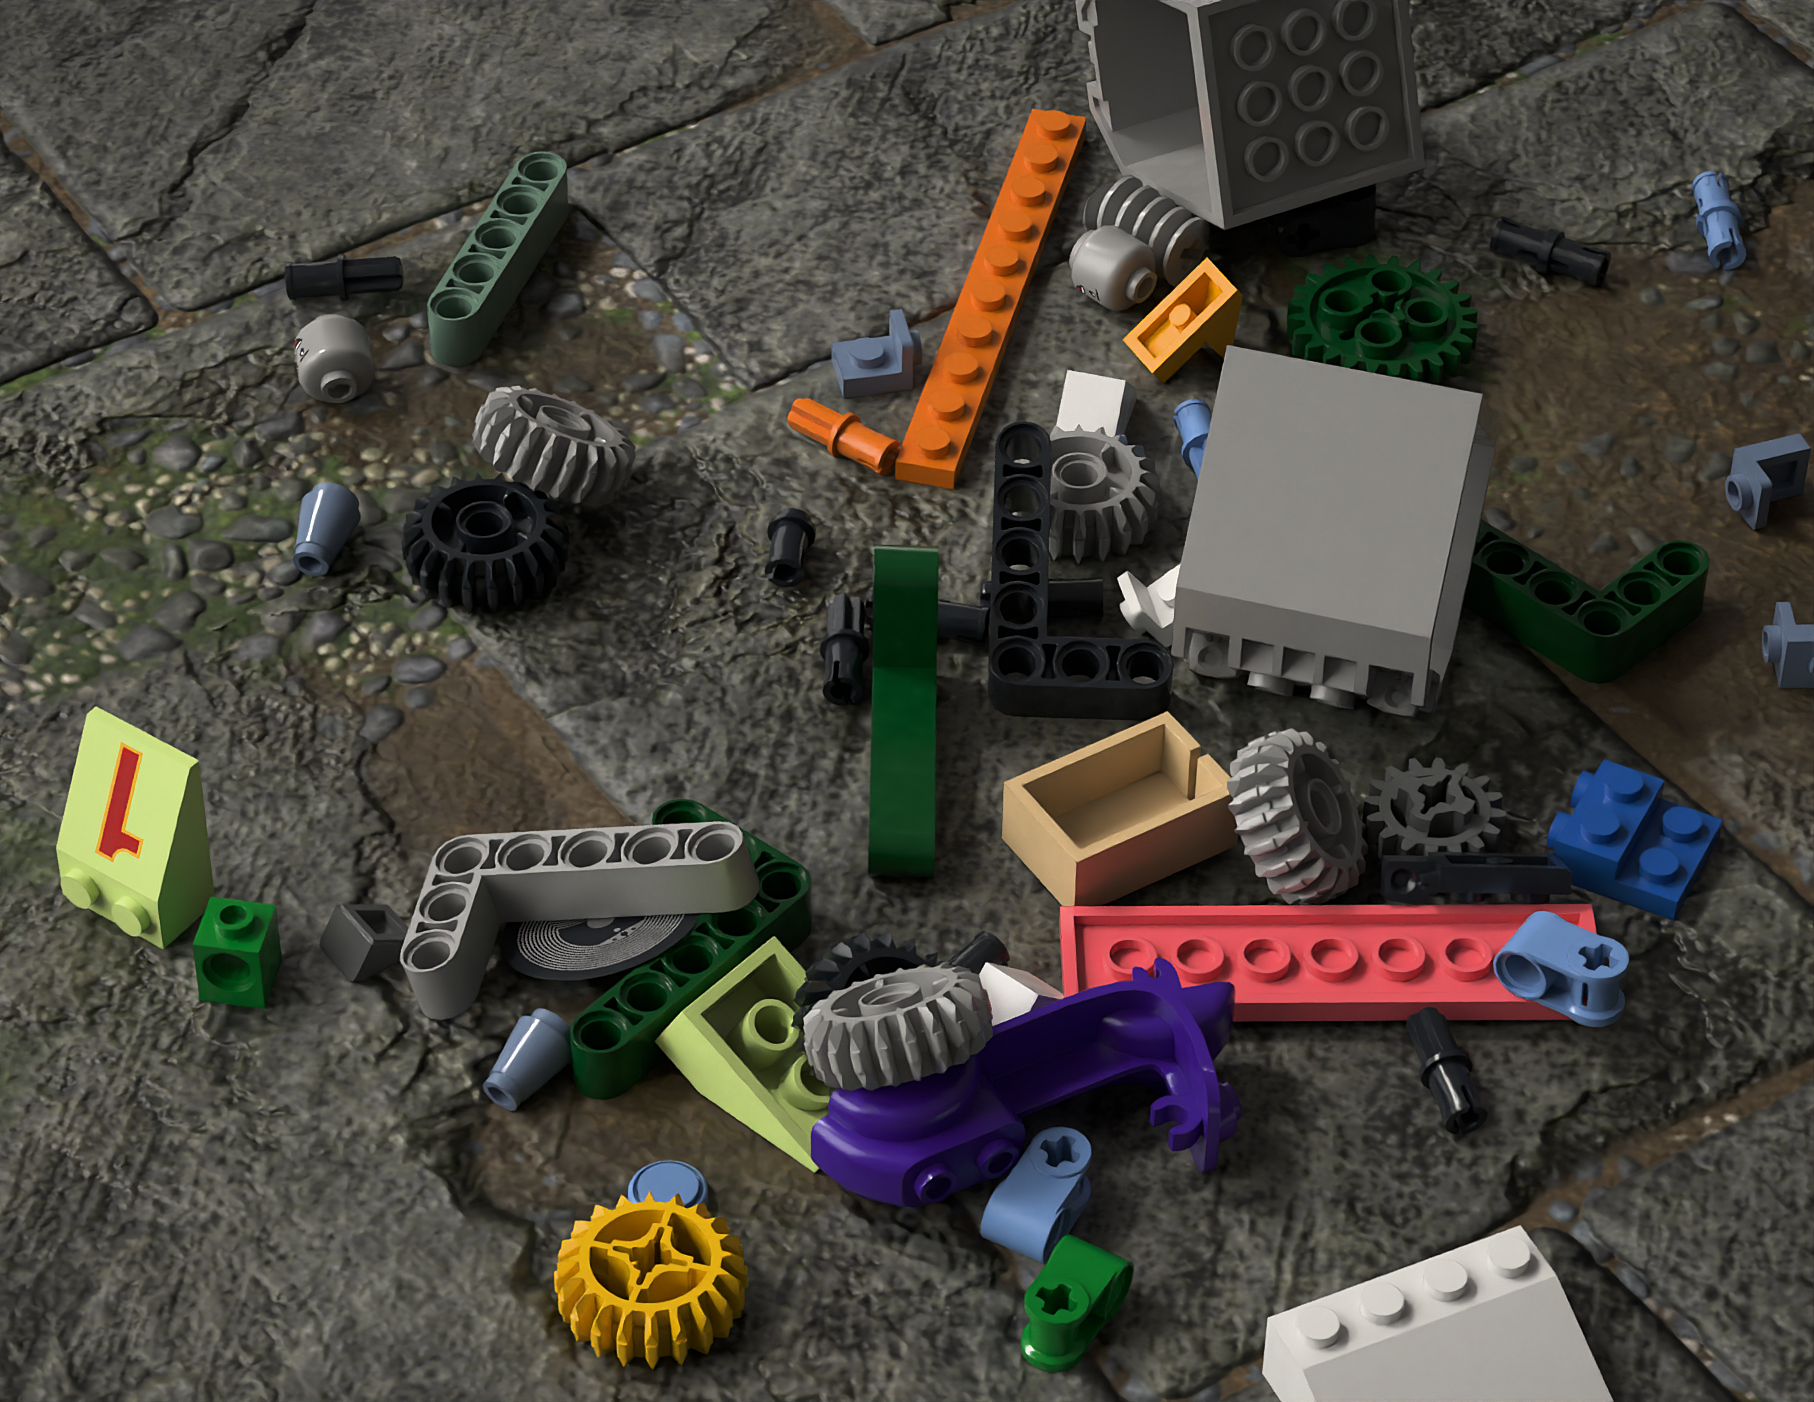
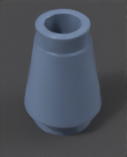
[293,482,361,576]
[483,1008,571,1111]

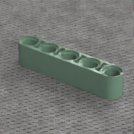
[427,152,569,366]

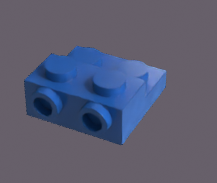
[1547,759,1723,921]

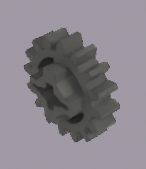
[1362,757,1506,860]

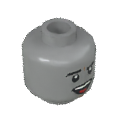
[1069,225,1157,312]
[294,314,375,403]

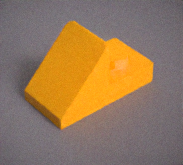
[1123,258,1243,383]

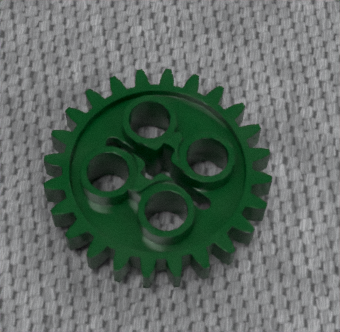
[1286,254,1478,386]

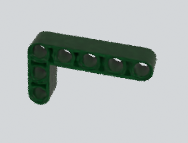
[1463,519,1710,684]
[868,545,939,878]
[570,799,812,1100]

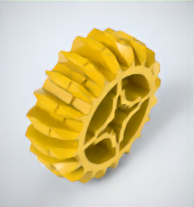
[554,1190,748,1370]

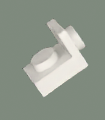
[1117,564,1180,648]

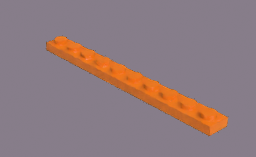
[895,109,1087,490]

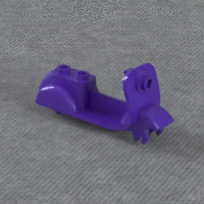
[811,958,1242,1208]

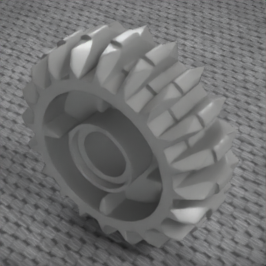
[472,386,636,506]
[1012,424,1162,564]
[1227,728,1368,905]
[803,964,993,1091]

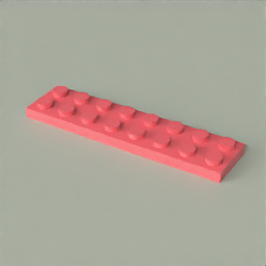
[1059,904,1597,1022]

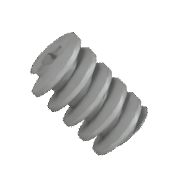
[1083,175,1210,287]

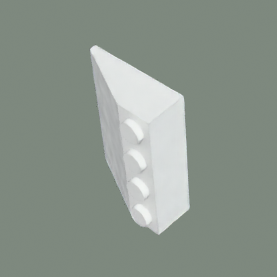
[1262,1225,1613,1402]

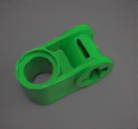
[1020,1234,1134,1372]

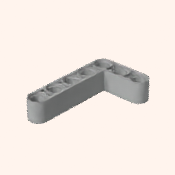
[400,821,760,1020]

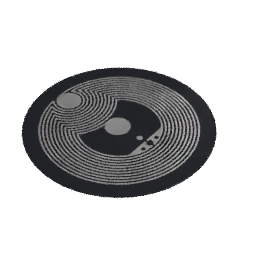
[500,913,701,981]

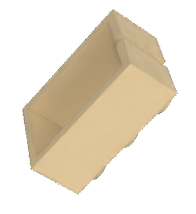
[1002,711,1238,906]

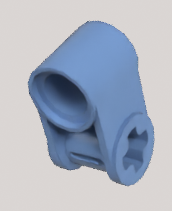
[1493,911,1629,1027]
[980,1127,1092,1264]

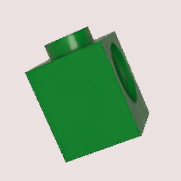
[193,897,282,1009]

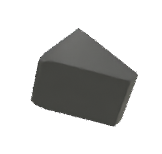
[319,905,409,982]

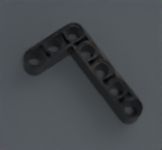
[988,421,1174,721]

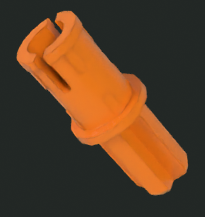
[787,398,901,476]

